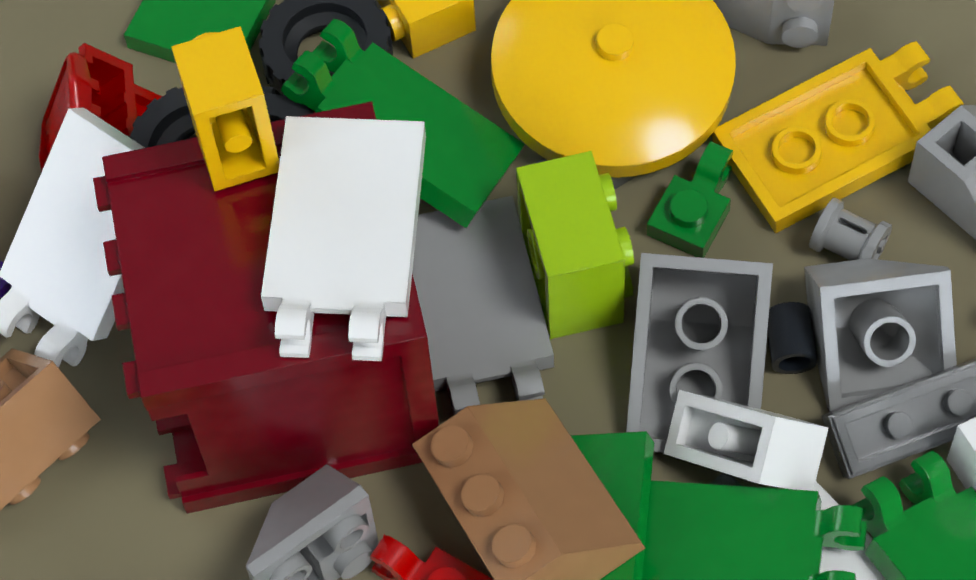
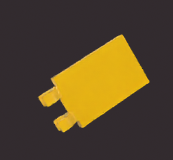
[712,41,964,234]

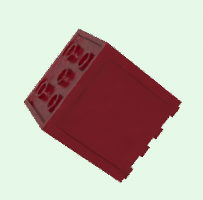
[93,101,439,514]

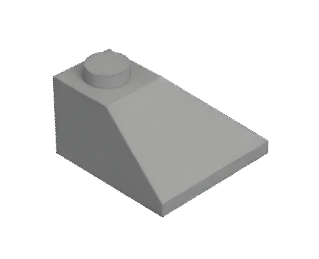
[804,258,957,412]

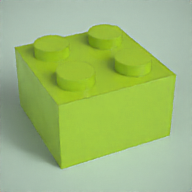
[516,151,634,339]

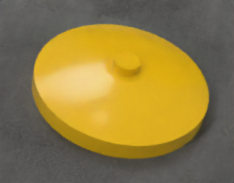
[491,0,736,178]

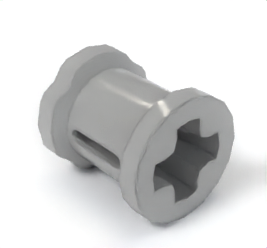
[809,198,892,261]

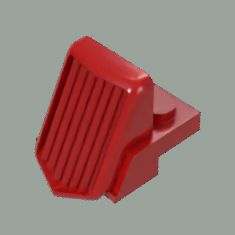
[38,43,163,172]

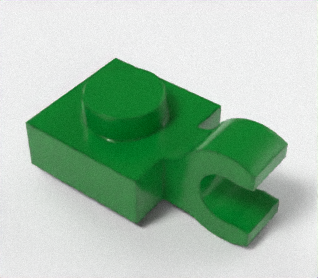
[647,141,733,258]

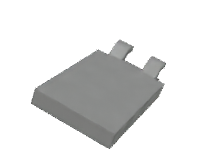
[412,196,554,416]

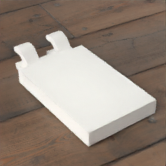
[0,108,145,368]
[261,116,426,361]

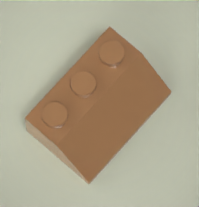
[0,348,101,510]
[412,398,645,580]

